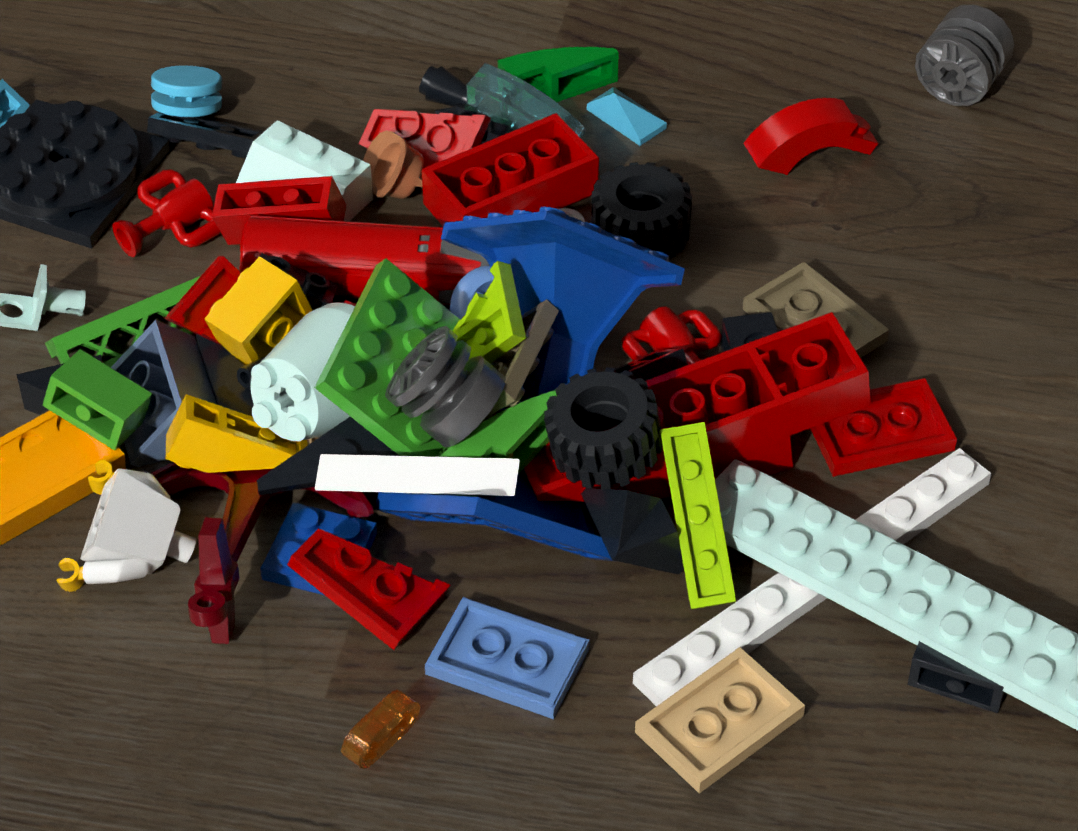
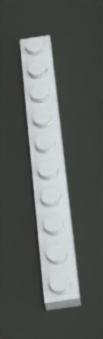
[633,448,991,706]

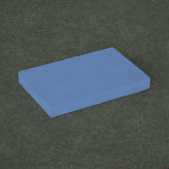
[425,597,590,719]

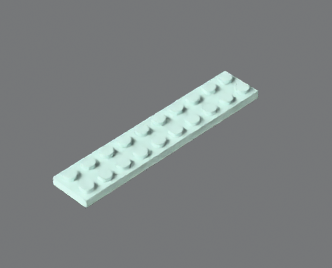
[715,459,1078,731]

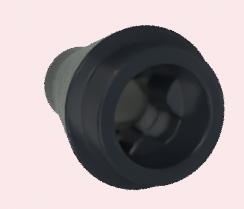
[419,66,478,107]

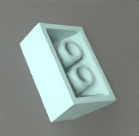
[236,120,373,221]

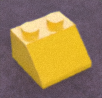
[204,256,313,365]

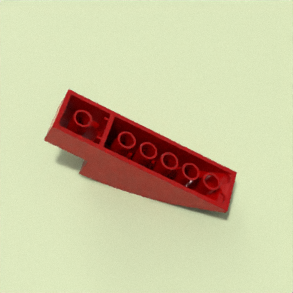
[523,312,871,502]

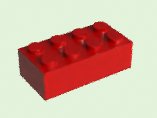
[422,113,599,227]

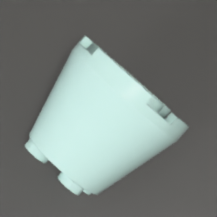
[251,302,355,442]

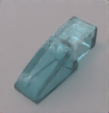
[466,63,585,138]

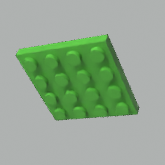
[314,258,460,457]

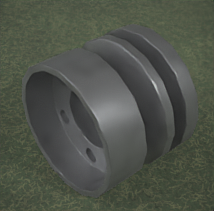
[915,5,1014,106]
[385,326,506,448]

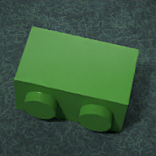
[42,349,152,450]

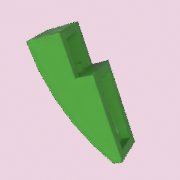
[439,390,557,497]

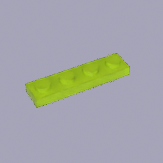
[660,422,736,610]

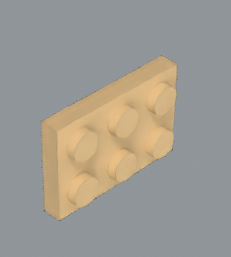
[635,647,805,794]

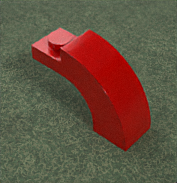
[743,98,878,175]

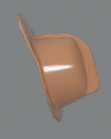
[363,130,424,199]

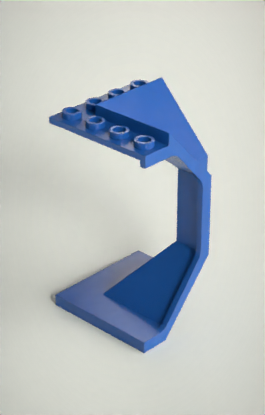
[375,207,685,561]

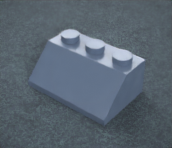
[111,320,217,467]

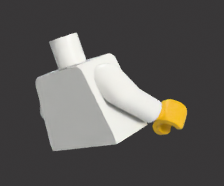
[56,460,196,592]

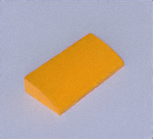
[0,410,126,546]

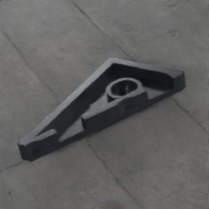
[257,417,400,495]

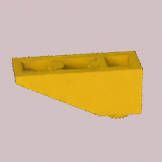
[165,394,308,473]

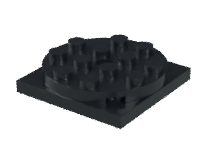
[0,99,170,249]

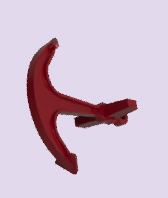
[141,462,374,644]

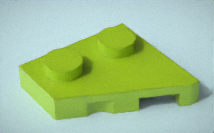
[453,261,526,363]

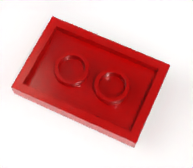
[810,378,957,477]

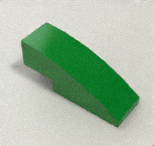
[498,47,619,106]

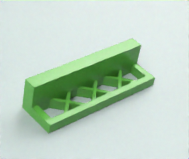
[45,276,201,368]

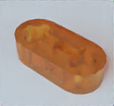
[341,689,420,769]

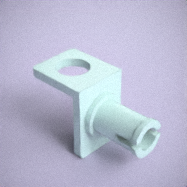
[0,264,86,331]

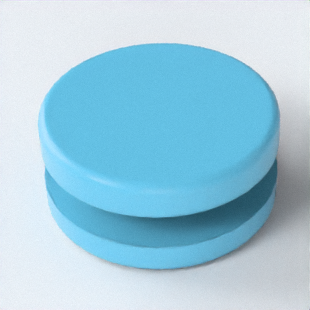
[151,65,222,117]

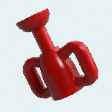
[112,169,220,257]
[621,306,722,365]

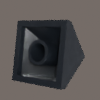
[581,488,684,575]

